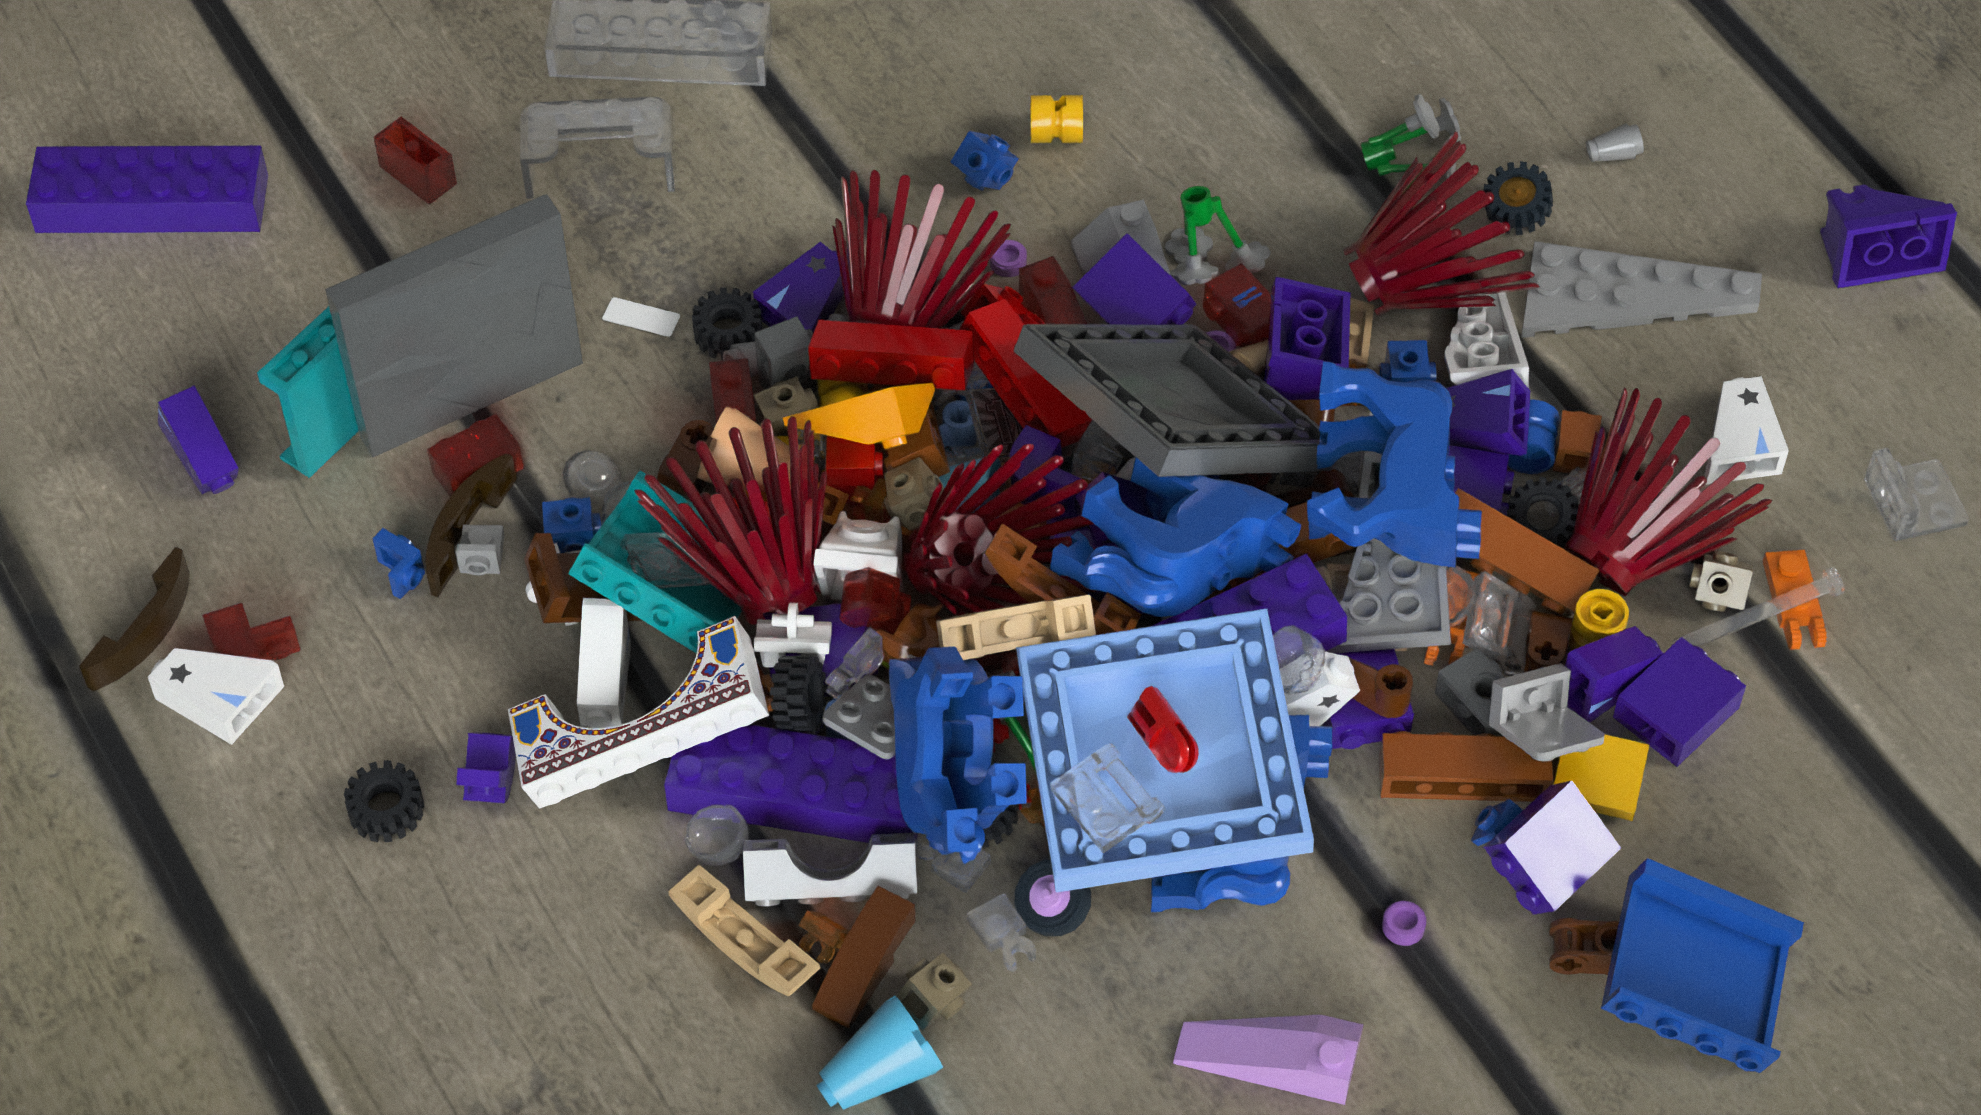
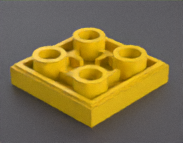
[1554,734,1649,821]

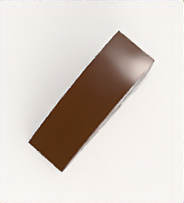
[812,886,916,1029]

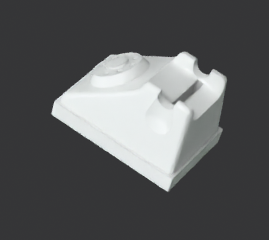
[813,511,905,609]

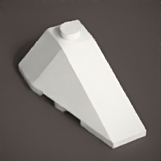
[1445,287,1529,388]

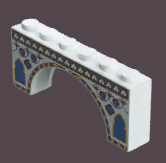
[508,616,769,809]

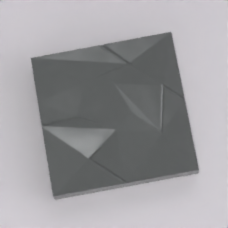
[325,194,583,457]
[1014,324,1333,477]

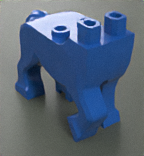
[1307,361,1482,568]
[1050,458,1301,617]
[889,646,1027,864]
[1151,715,1332,912]

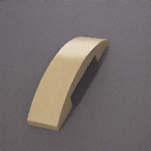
[936,595,1096,660]
[668,865,820,996]

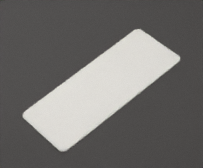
[602,297,680,337]

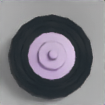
[1014,860,1091,936]

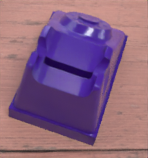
[1820,185,1957,288]
[1264,277,1351,400]

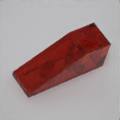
[1019,256,1087,324]

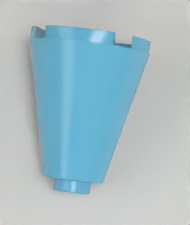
[816,996,943,1110]

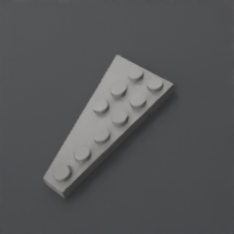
[1521,241,1762,338]
[1326,486,1451,653]

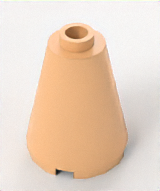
[697,406,791,492]

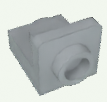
[456,525,505,576]

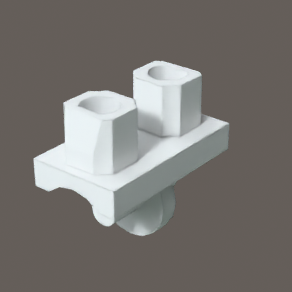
[754,603,832,667]

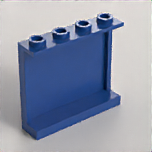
[1601,858,1804,1073]

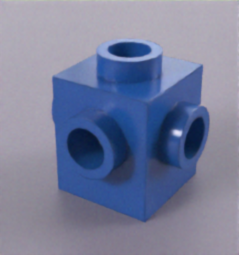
[950,131,1019,190]
[1379,340,1436,383]
[542,497,602,553]

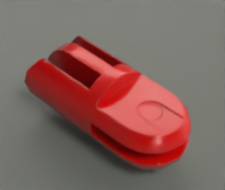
[1127,686,1199,773]

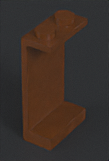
[524,533,643,623]

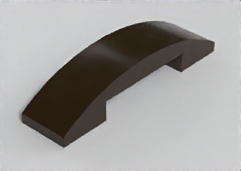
[425,453,517,597]
[79,547,190,691]

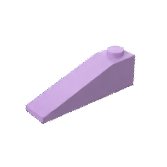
[1173,1015,1363,1105]

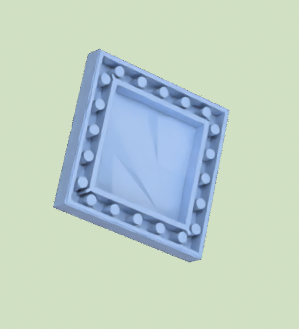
[1016,609,1314,892]

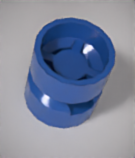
[1507,400,1559,474]

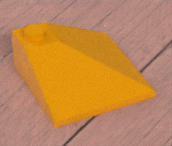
[783,383,935,449]

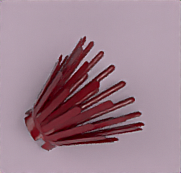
[1343,131,1540,316]
[832,170,1011,328]
[1564,387,1772,597]
[634,416,827,625]
[904,443,1098,616]

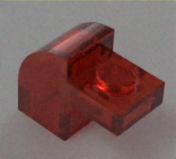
[839,567,911,635]
[202,603,301,660]

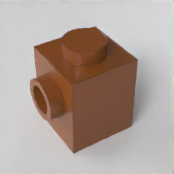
[1553,410,1602,476]

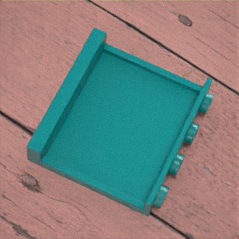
[257,306,359,478]
[568,471,742,654]

